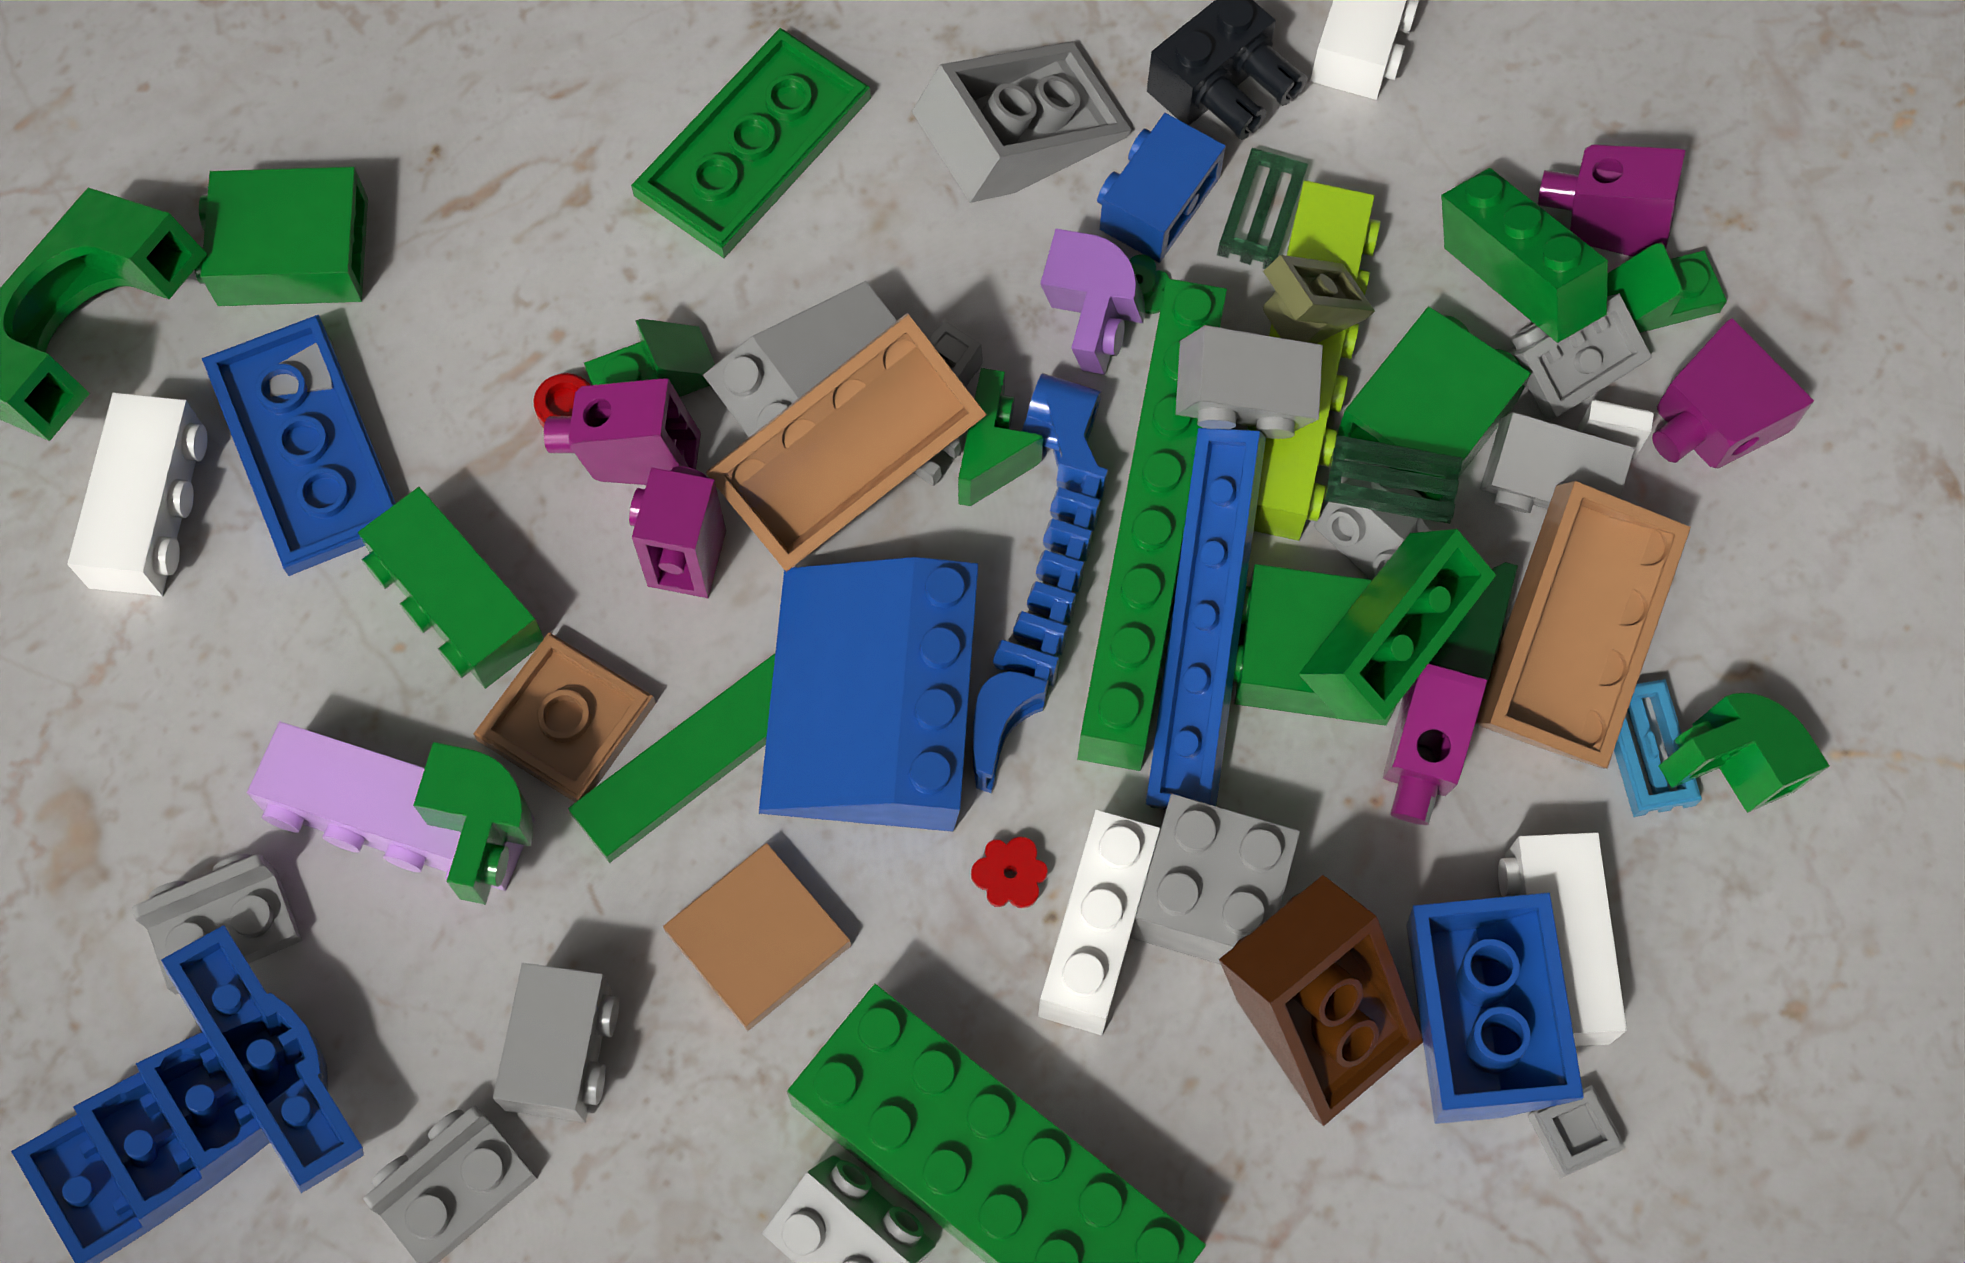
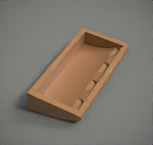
[706,313,986,572]
[1475,481,1691,769]

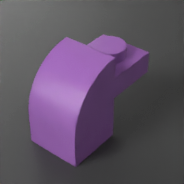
[1040,229,1145,375]

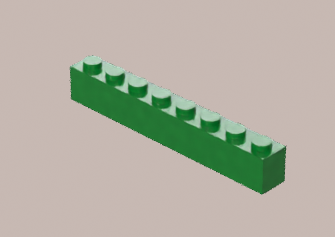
[1077,278,1227,771]

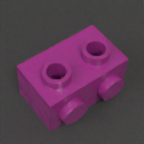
[629,466,726,598]

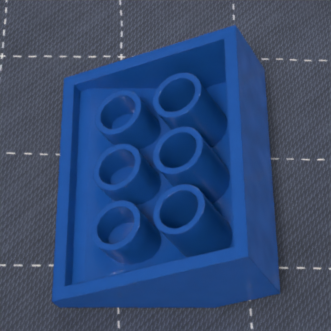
[759,557,978,832]

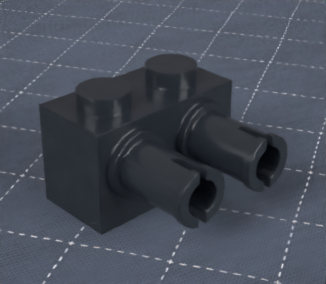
[1147,0,1307,140]

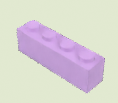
[247,721,535,891]

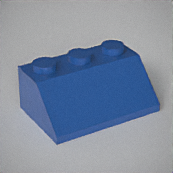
[1406,893,1584,1124]

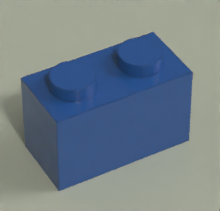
[1097,113,1226,263]

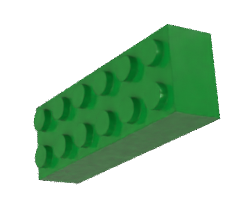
[787,983,1206,1263]

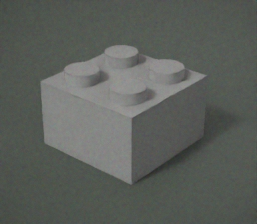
[1130,794,1300,965]

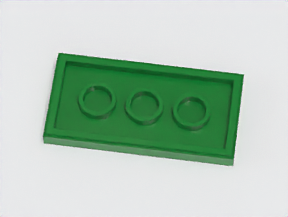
[631,28,871,258]

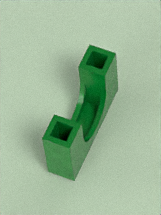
[0,187,207,441]

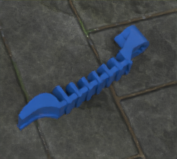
[973,373,1108,793]

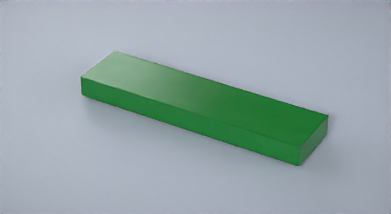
[568,653,775,863]

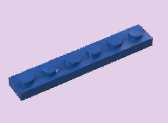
[1146,428,1266,809]

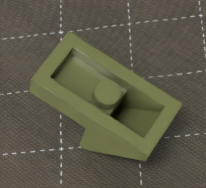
[1263,255,1375,344]

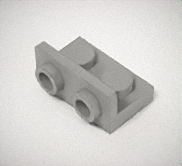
[1506,294,1652,419]
[132,854,303,995]
[363,1106,537,1263]

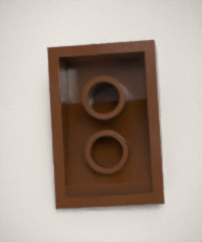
[1219,875,1423,1126]

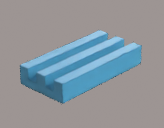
[1614,679,1702,817]

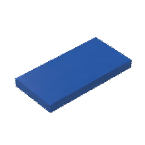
[202,314,396,576]

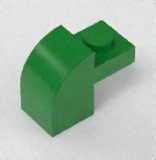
[1658,693,1830,813]
[413,742,533,905]

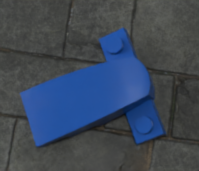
[11,925,364,1263]

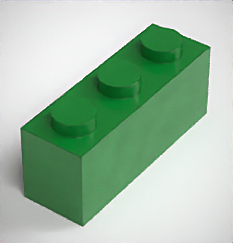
[1441,168,1608,343]
[358,487,544,689]
[1299,529,1496,720]

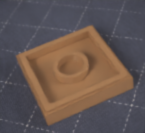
[473,632,656,802]
[663,843,851,1031]

